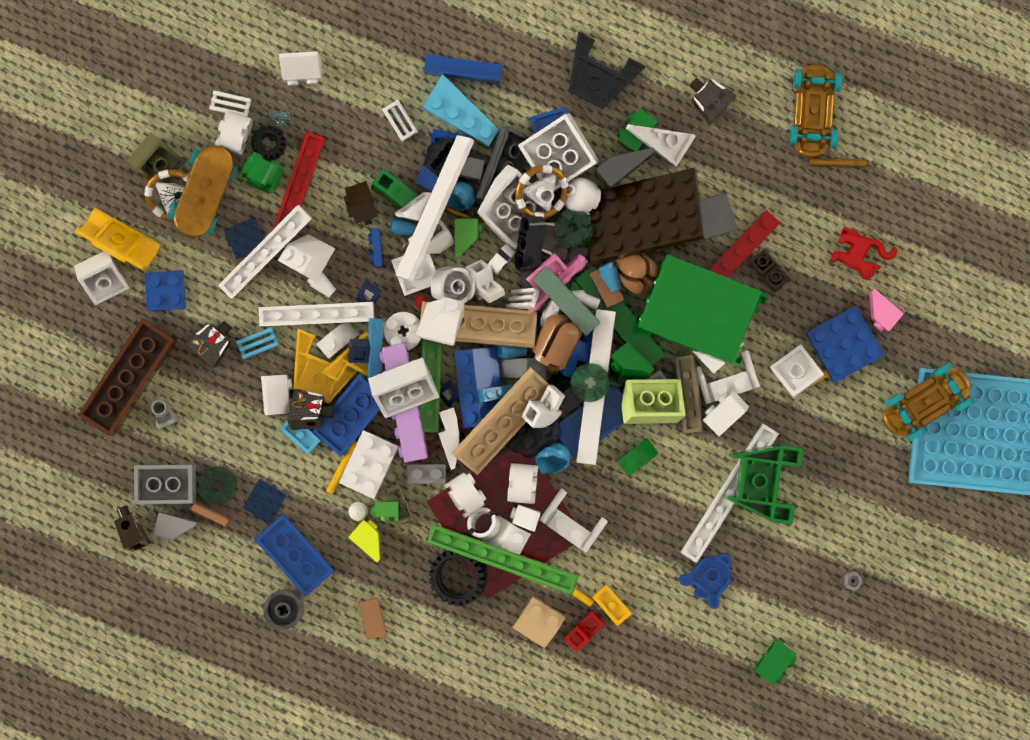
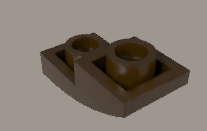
[749,249,790,293]

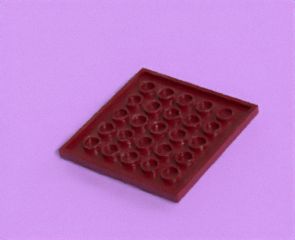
[426,449,574,599]

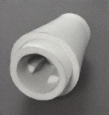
[307,272,336,298]

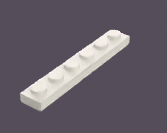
[218,205,312,299]
[258,302,374,326]

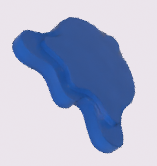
[679,553,731,609]

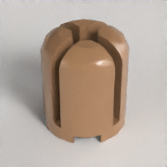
[607,253,660,294]
[531,314,582,370]

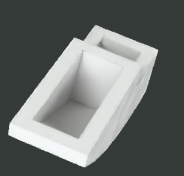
[438,407,460,470]

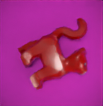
[830,227,898,281]

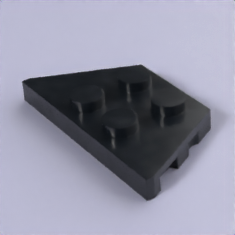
[505,416,561,459]

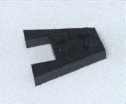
[569,31,646,109]

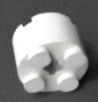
[215,111,253,155]
[431,266,475,303]
[384,312,422,351]
[507,463,538,504]
[444,472,486,517]

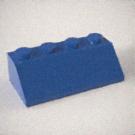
[454,347,502,428]

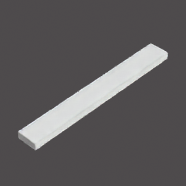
[396,135,474,282]
[577,309,616,465]
[680,423,779,563]

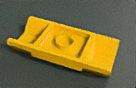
[75,208,161,271]

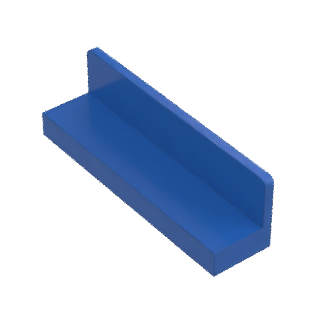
[423,55,502,84]

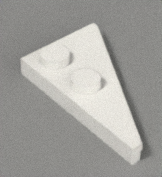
[626,124,696,167]

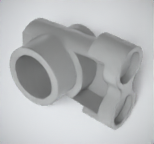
[151,396,179,430]

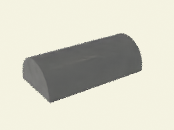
[475,125,529,202]

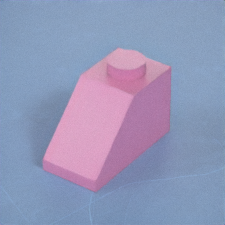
[869,289,904,332]

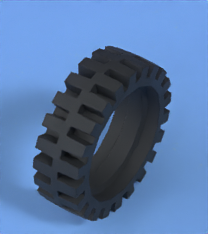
[429,550,488,606]

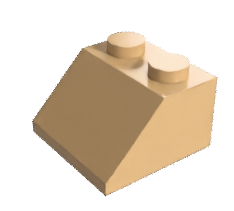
[512,595,566,648]

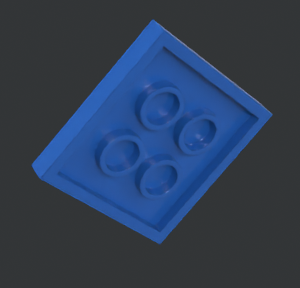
[805,306,885,383]

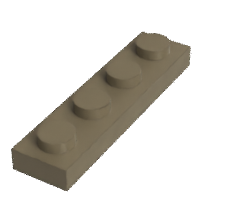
[675,355,704,433]

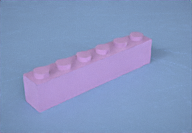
[379,342,428,462]

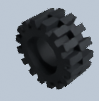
[251,125,287,161]

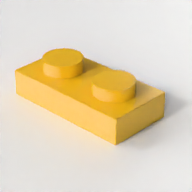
[592,584,632,626]

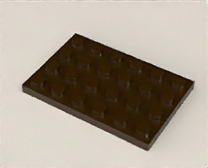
[586,168,705,265]

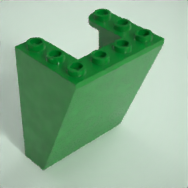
[638,254,769,368]

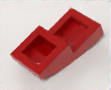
[563,609,606,652]

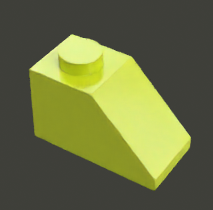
[348,519,381,563]

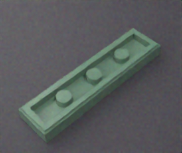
[533,266,601,336]

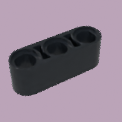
[514,216,546,271]

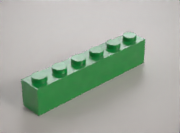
[574,265,665,366]

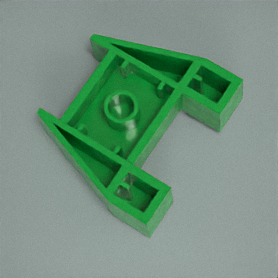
[723,444,803,525]

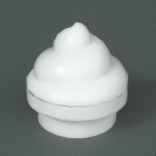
[349,502,368,521]

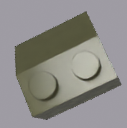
[126,132,185,186]

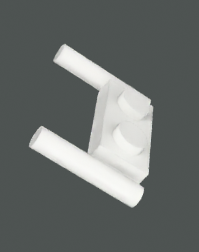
[697,350,760,404]
[539,488,608,552]

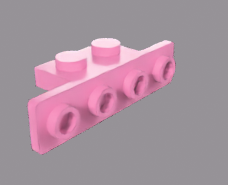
[526,253,588,313]

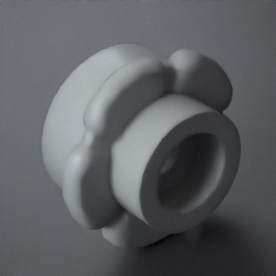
[843,571,862,590]

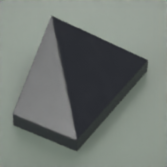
[424,135,454,177]

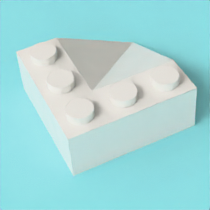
[518,113,599,193]
[477,165,553,249]

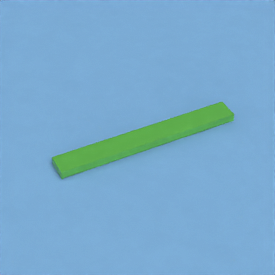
[427,524,579,595]

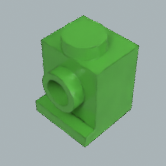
[372,501,399,521]

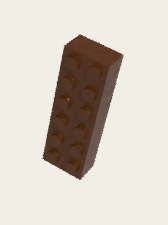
[78,318,178,436]

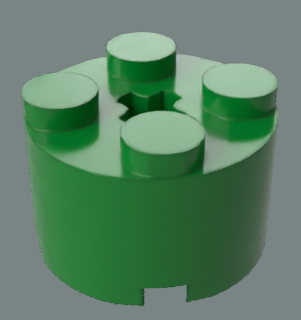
[239,152,284,194]

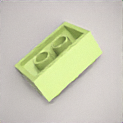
[621,379,686,424]

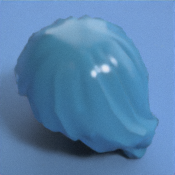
[447,182,475,211]
[535,442,571,475]

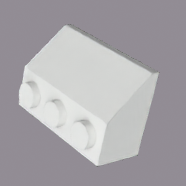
[368,357,439,418]

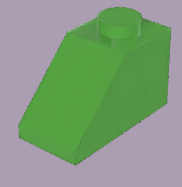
[455,218,483,257]

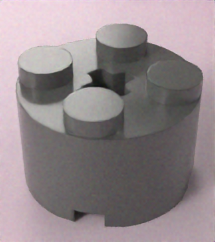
[263,589,305,630]

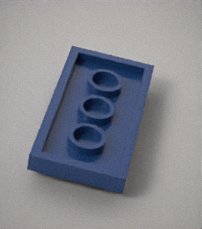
[312,373,380,457]
[559,383,624,459]
[255,514,335,597]

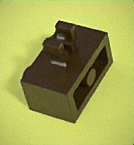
[343,181,378,226]

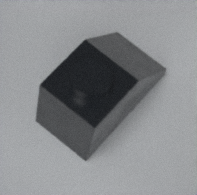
[546,372,583,413]

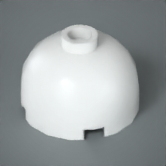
[564,177,601,217]

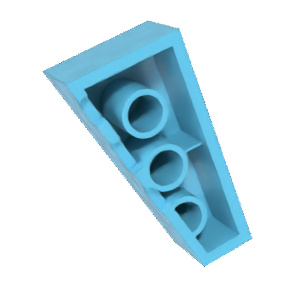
[423,74,499,149]

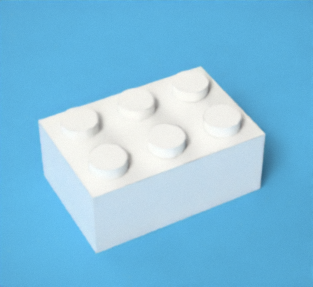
[339,430,399,499]

